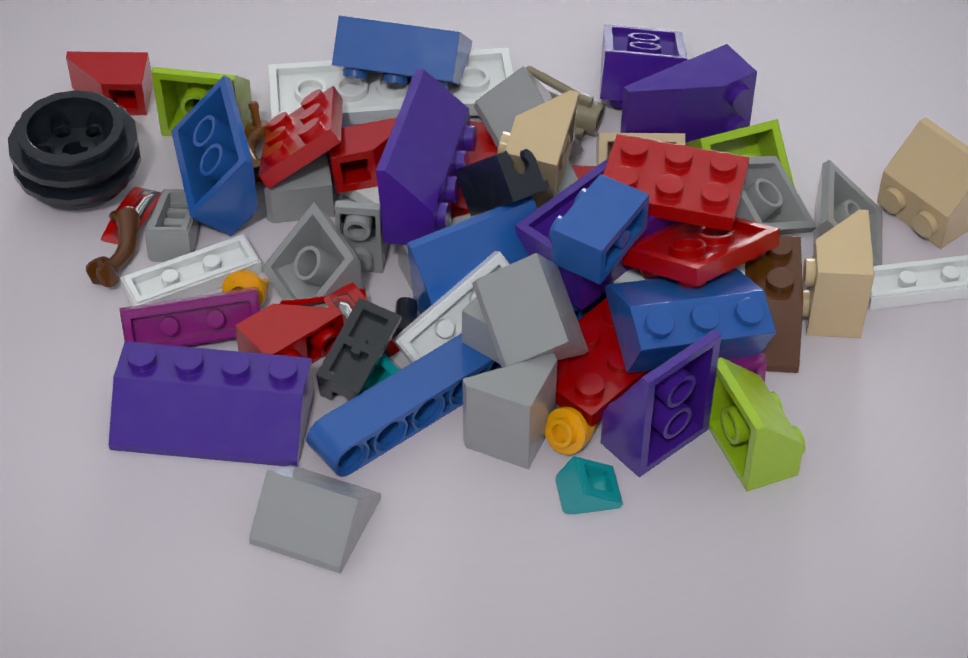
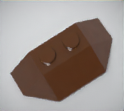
[745,235,803,373]

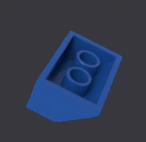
[332,15,472,89]
[171,75,258,236]
[407,196,537,314]
[605,269,776,374]

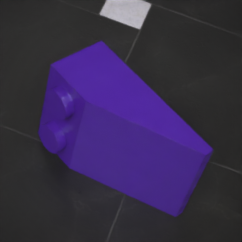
[600,24,688,107]
[620,44,757,143]
[600,329,721,477]

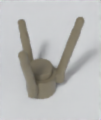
[526,66,606,140]

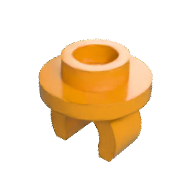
[222,269,269,308]
[545,407,597,455]

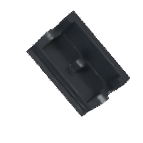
[454,149,550,216]
[316,297,402,402]

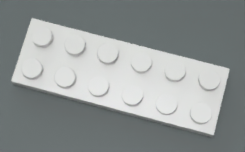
[268,47,513,125]

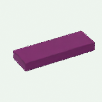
[119,287,261,347]

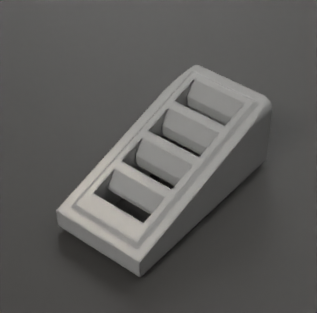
[145,189,200,262]

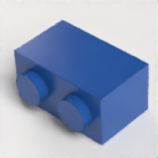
[549,174,649,284]

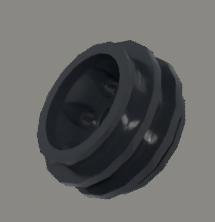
[8,90,141,210]

